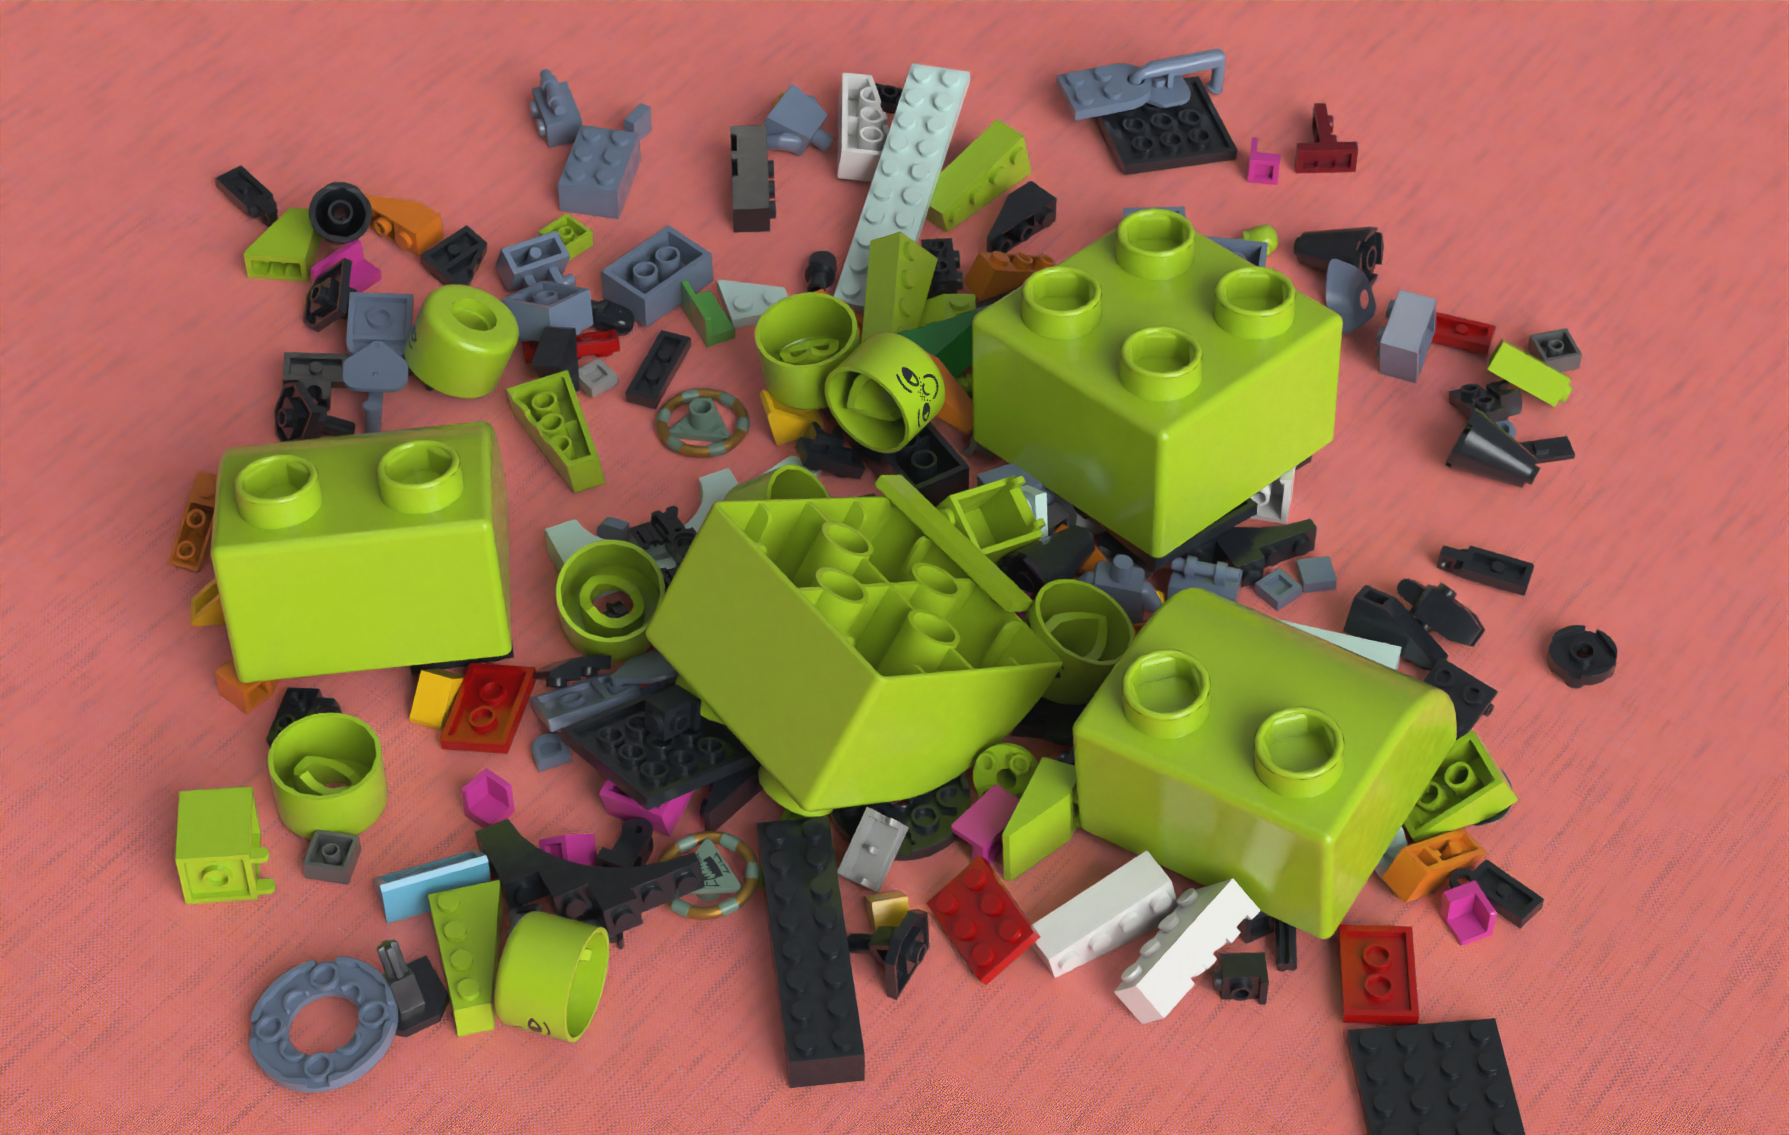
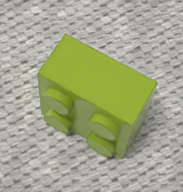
[538,213,594,262]

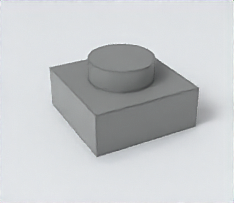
[578,358,618,398]

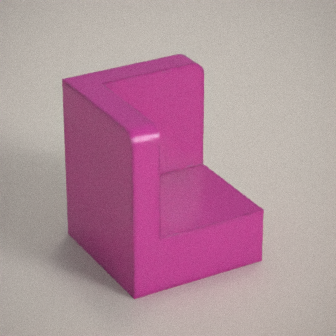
[1248,137,1281,185]
[461,768,515,828]
[539,834,597,866]
[1439,881,1496,945]

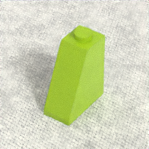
[244,208,322,282]
[1486,338,1573,407]

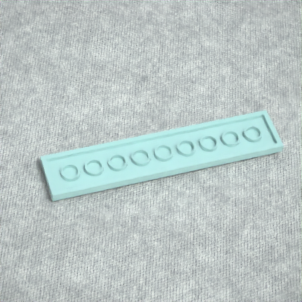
[834,63,970,313]

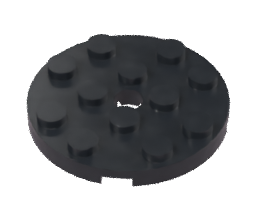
[830,772,971,861]

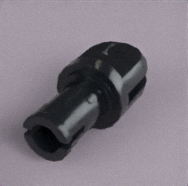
[805,251,837,293]
[591,299,635,336]

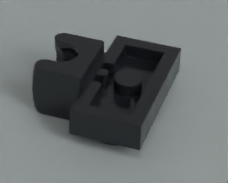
[283,352,349,411]
[1449,380,1522,423]
[795,422,866,479]
[266,687,342,747]

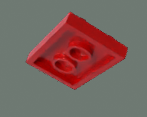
[439,663,536,754]
[927,855,1041,985]
[1337,924,1419,1025]

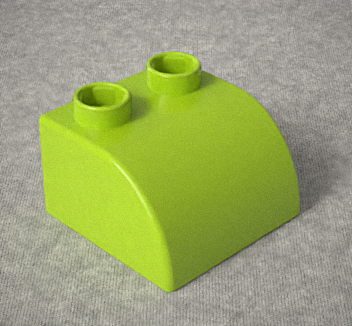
[210,421,512,683]
[645,496,1063,817]
[1072,587,1457,939]

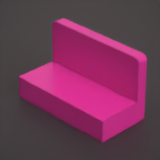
[310,239,382,292]
[951,785,1020,864]

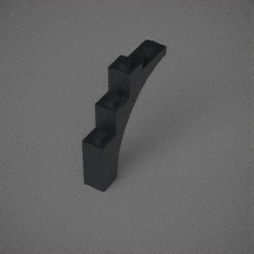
[1181,519,1317,587]
[475,819,705,937]

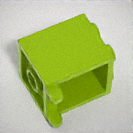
[936,475,1046,566]
[175,786,276,904]

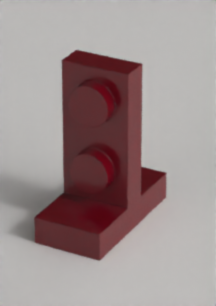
[1294,103,1358,174]

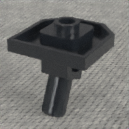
[303,258,357,332]
[274,382,355,442]
[847,909,930,1000]
[377,939,450,1037]

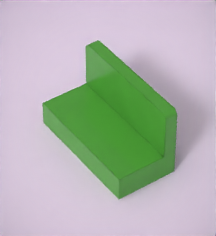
[681,280,735,347]

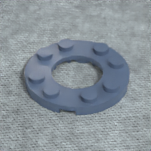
[249,956,398,1093]

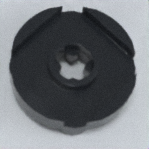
[1547,625,1618,689]

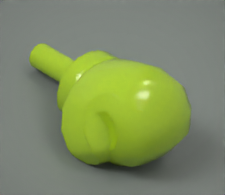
[1238,224,1278,258]

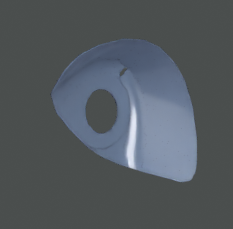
[1326,259,1376,333]

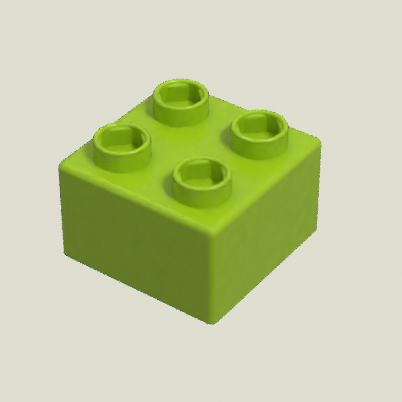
[972,207,1343,558]

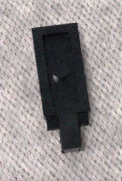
[215,165,278,227]
[1437,545,1535,596]

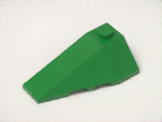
[896,304,991,378]

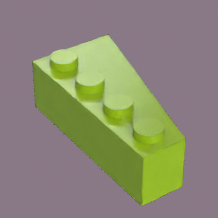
[926,119,1032,232]
[861,231,938,343]
[506,370,606,493]
[428,880,504,1037]

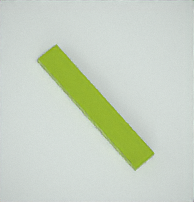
[875,475,1033,613]

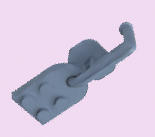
[1056,49,1226,121]
[343,292,414,433]
[530,650,679,732]

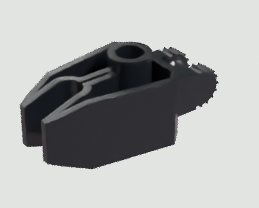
[1396,578,1486,647]

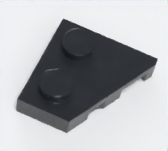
[420,225,487,286]

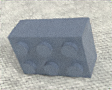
[558,125,641,219]
[601,225,713,328]

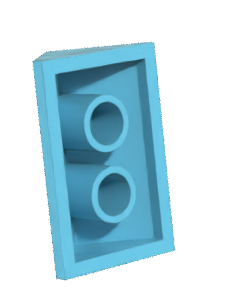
[372,849,491,924]

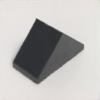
[531,326,580,392]

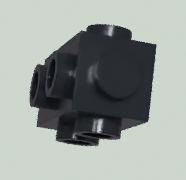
[921,238,963,300]

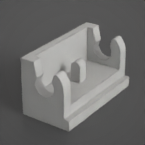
[837,807,909,893]

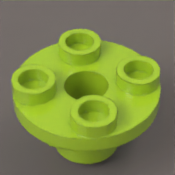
[973,743,1039,799]

